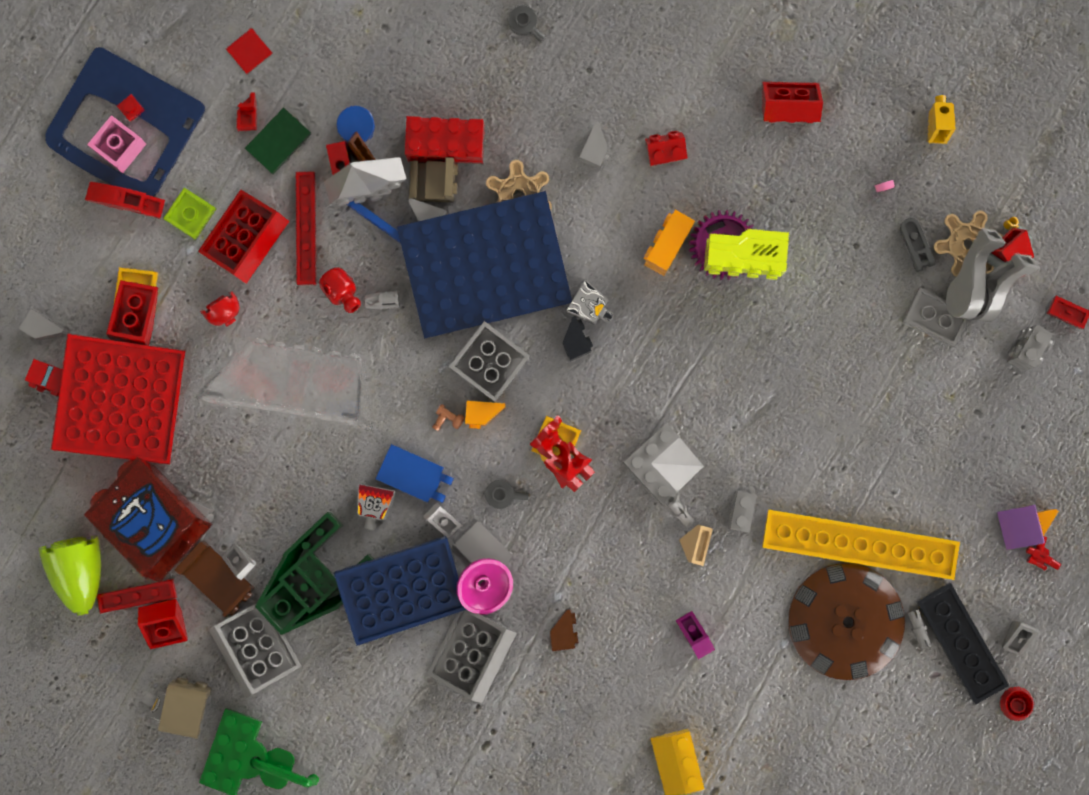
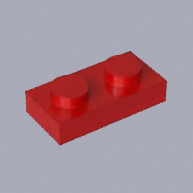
[1046,295,1089,330]

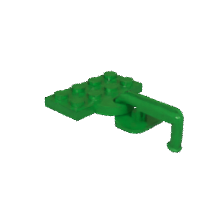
[199,708,319,795]

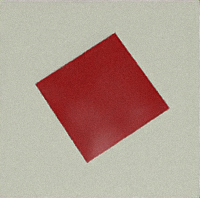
[226,28,273,74]

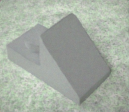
[424,503,462,539]
[222,543,256,580]

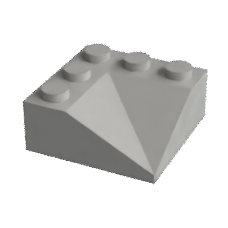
[324,157,407,206]
[449,321,530,403]
[623,423,704,505]

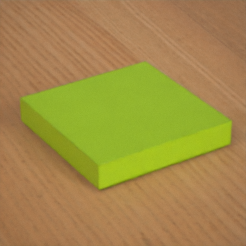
[163,187,217,240]

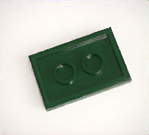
[245,107,312,174]

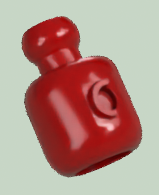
[319,267,361,313]

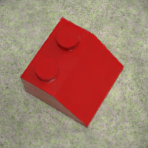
[137,599,188,650]

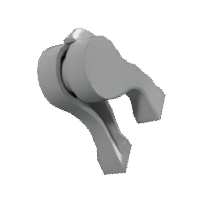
[946,228,1040,322]

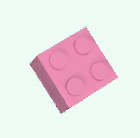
[87,115,146,173]

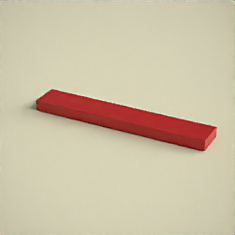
[296,171,316,285]

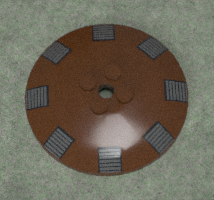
[788,563,905,680]

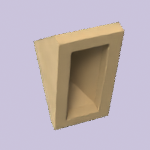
[679,525,713,566]

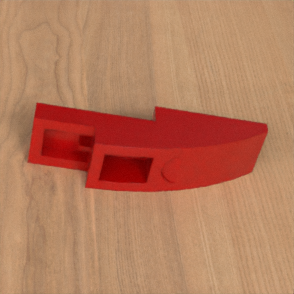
[85,182,165,219]

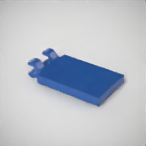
[376,444,454,503]

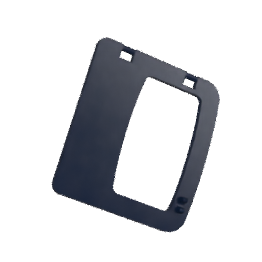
[45,47,205,197]

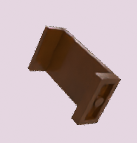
[174,541,255,617]

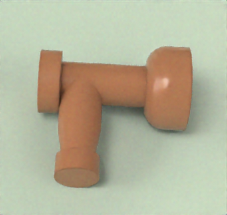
[432,404,465,431]

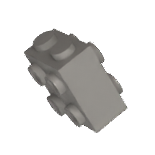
[1007,325,1054,371]

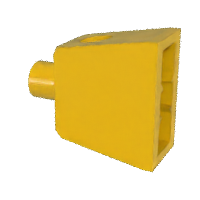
[928,95,956,144]

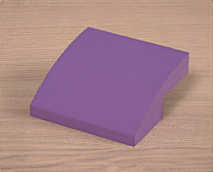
[997,505,1045,550]

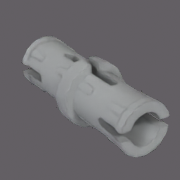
[665,495,693,527]
[907,609,932,650]

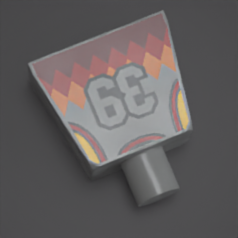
[357,484,397,530]

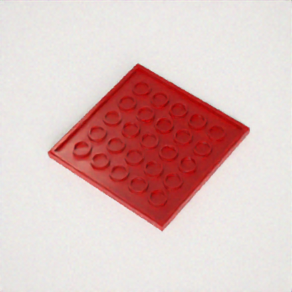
[51,334,185,464]

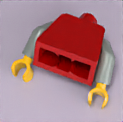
[987,217,1034,268]

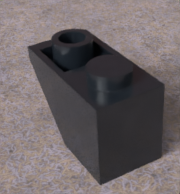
[562,316,593,362]

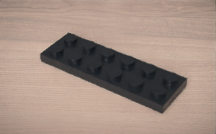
[916,583,1009,705]

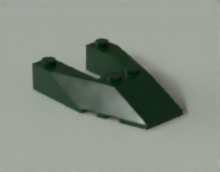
[255,512,374,635]

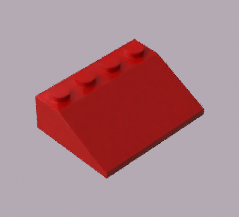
[198,189,289,284]

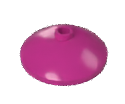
[457,558,513,615]

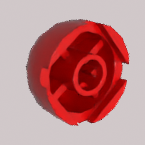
[200,291,240,327]

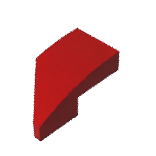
[237,92,257,131]

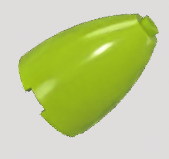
[38,535,101,616]

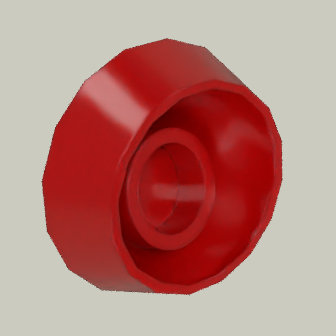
[1000,687,1034,721]

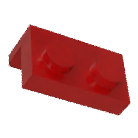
[645,131,688,166]

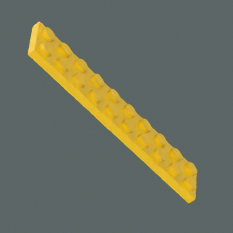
[762,510,960,580]

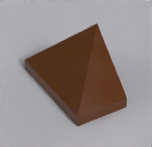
[347,132,376,162]

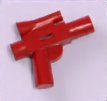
[1026,536,1061,570]

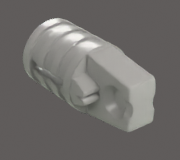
[365,291,400,309]

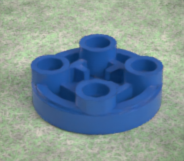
[337,106,375,142]

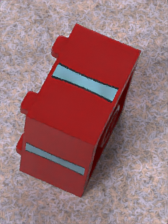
[25,359,62,396]

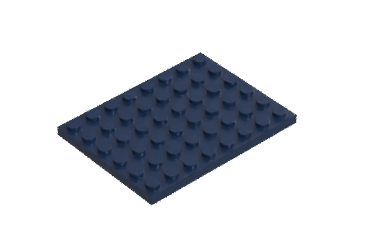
[397,191,572,339]

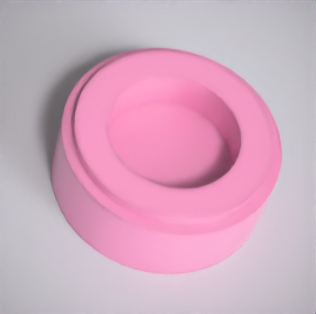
[875,180,895,193]

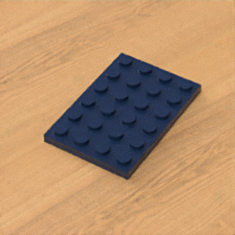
[334,536,467,646]

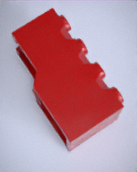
[405,116,485,164]

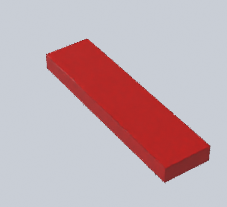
[97,579,177,614]

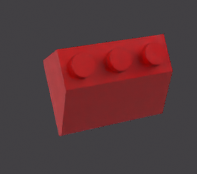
[762,82,823,123]

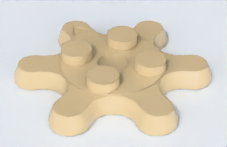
[486,160,552,211]
[934,211,1003,277]

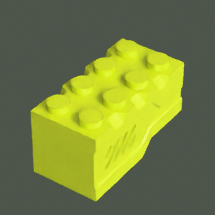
[704,229,789,280]

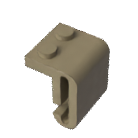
[409,158,458,203]
[158,678,212,739]

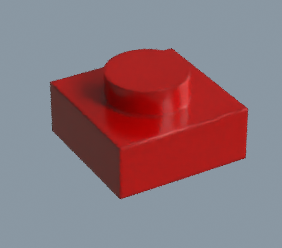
[117,94,145,122]

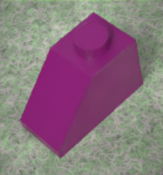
[675,611,715,660]

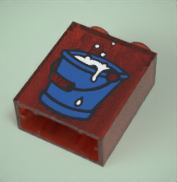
[84,457,213,583]

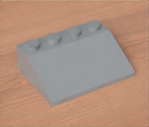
[209,603,302,698]
[427,610,517,703]

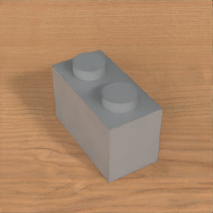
[728,491,757,533]

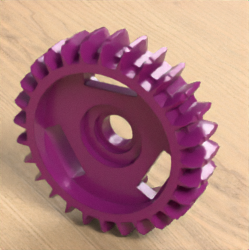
[689,210,754,280]

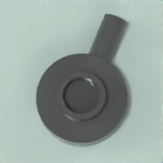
[509,6,546,42]
[485,480,529,509]

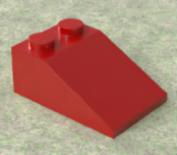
[106,280,159,345]

